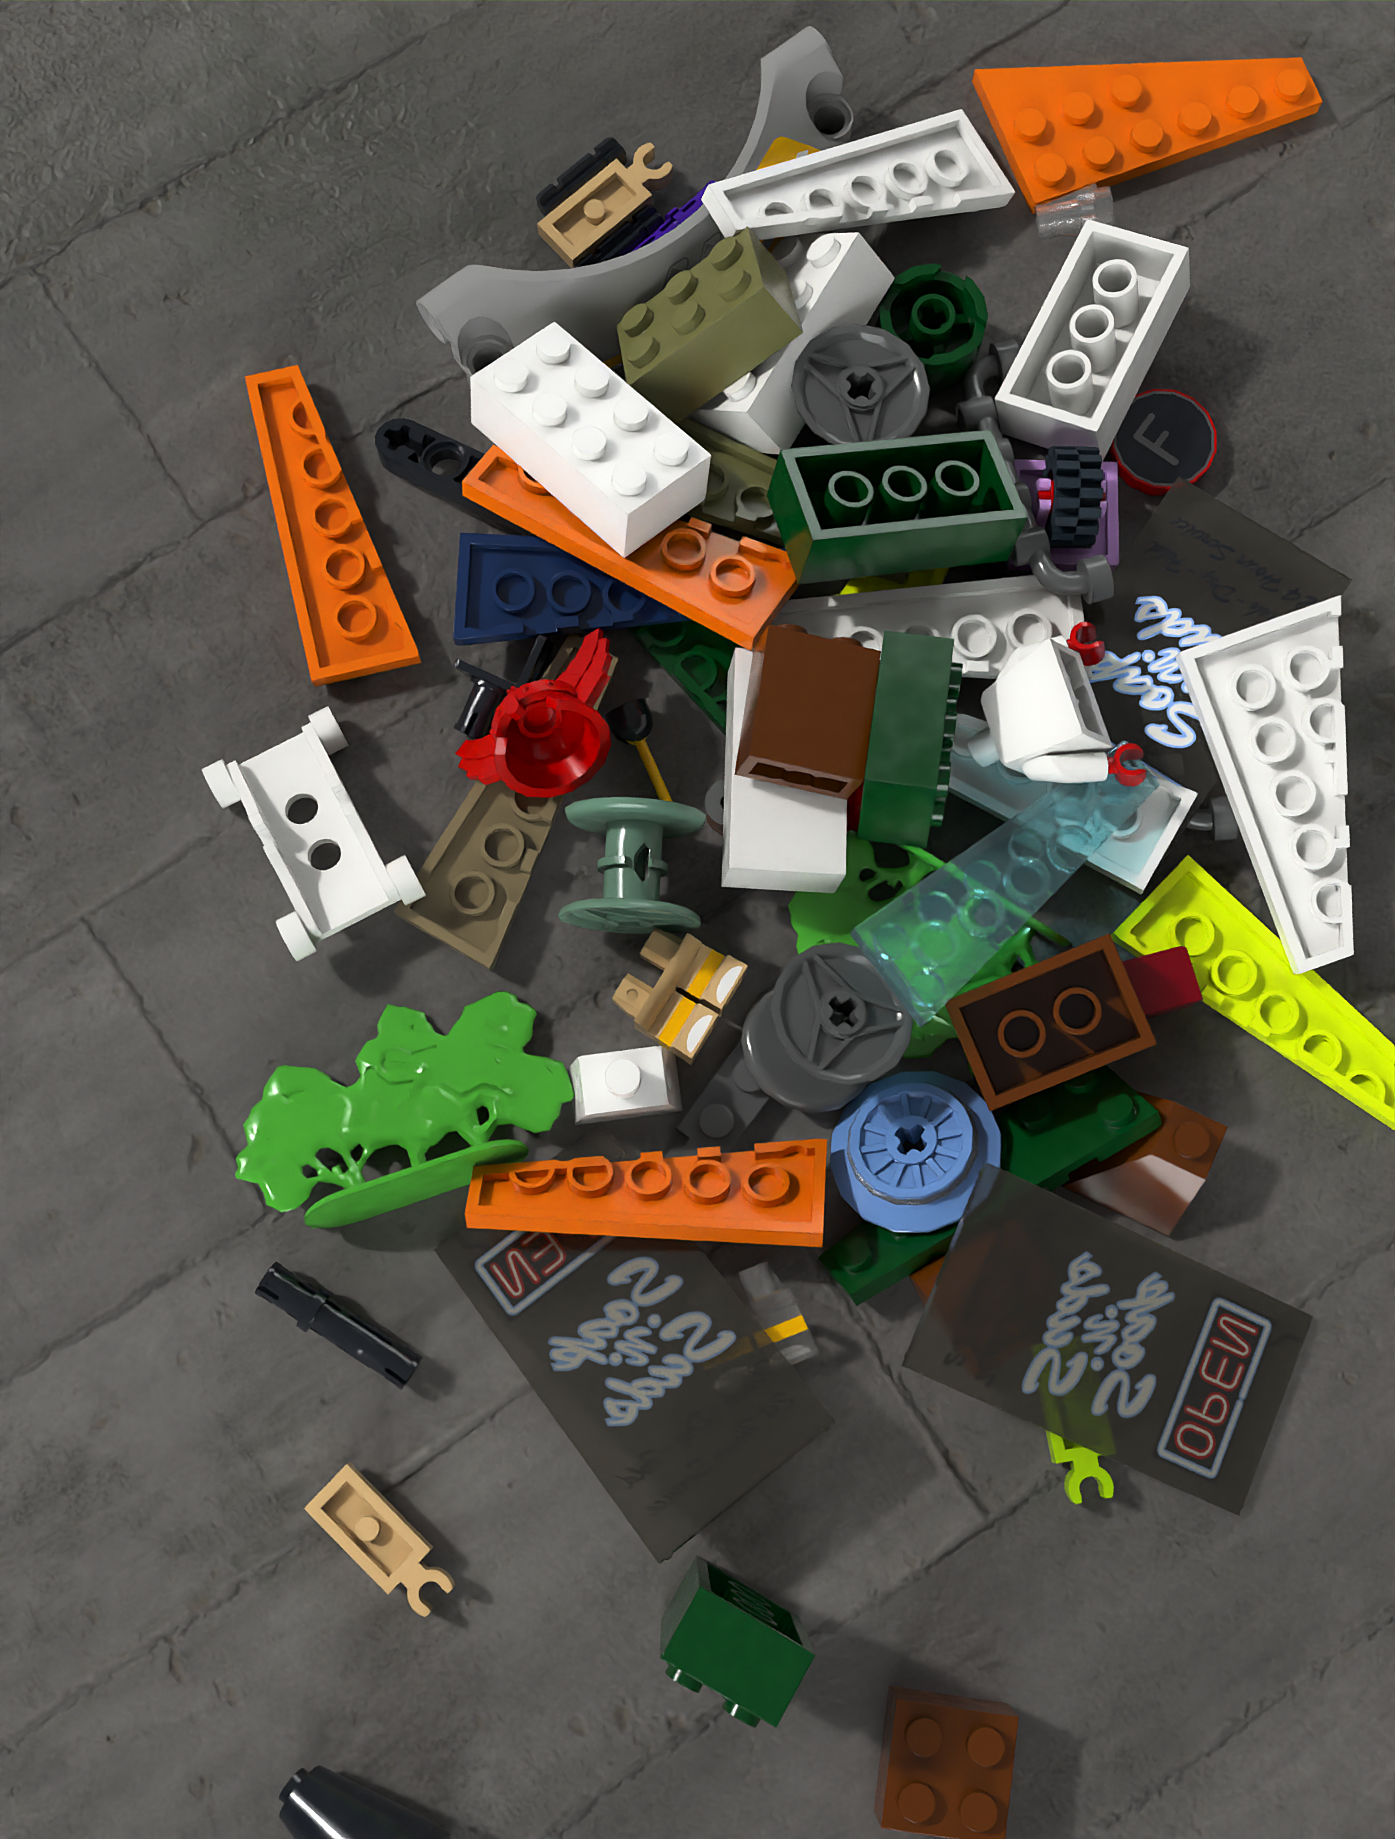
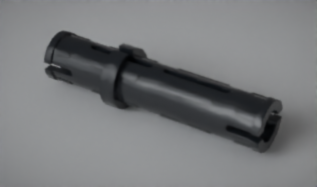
[255,1262,423,1390]

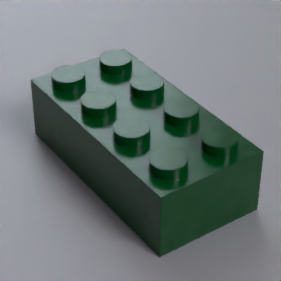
[767,430,1028,584]
[660,1555,815,1728]

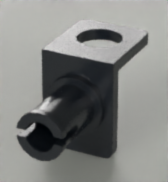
[453,634,554,739]

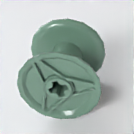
[558,797,706,934]

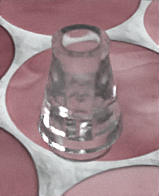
[1035,183,1115,238]

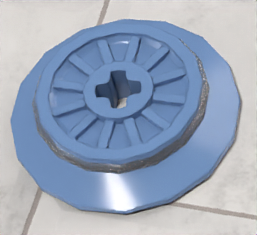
[830,1071,1002,1233]

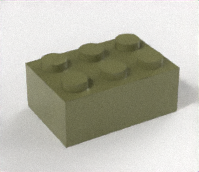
[616,226,803,425]

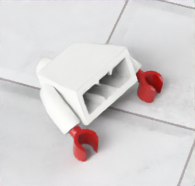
[968,622,1147,787]

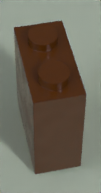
[734,624,881,800]

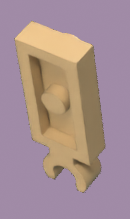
[537,142,673,268]
[304,1463,455,1617]

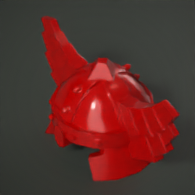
[455,628,613,798]

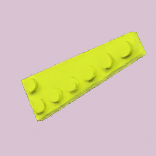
[1111,855,1395,1131]

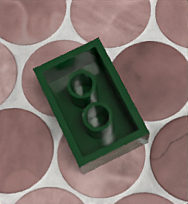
[857,630,963,848]

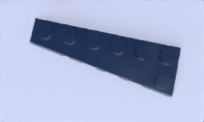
[453,533,793,646]

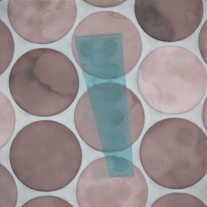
[850,740,1160,1028]

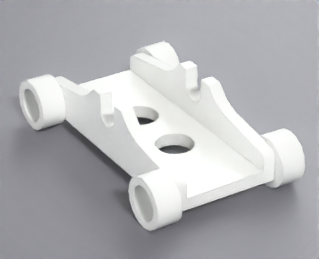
[202,706,426,961]

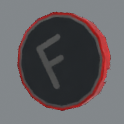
[1109,389,1217,496]

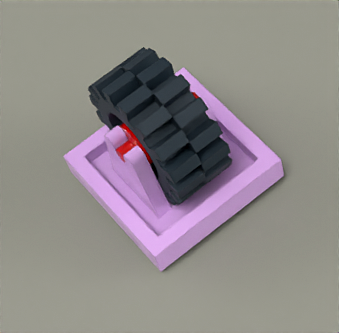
[1006,446,1119,573]

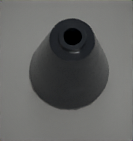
[279,1765,451,1839]

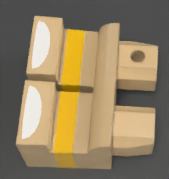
[612,928,748,1065]

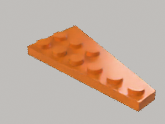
[972,57,1323,214]

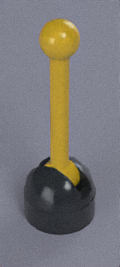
[605,698,673,802]

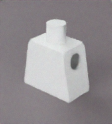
[568,1046,682,1125]

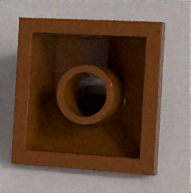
[1061,1090,1228,1236]

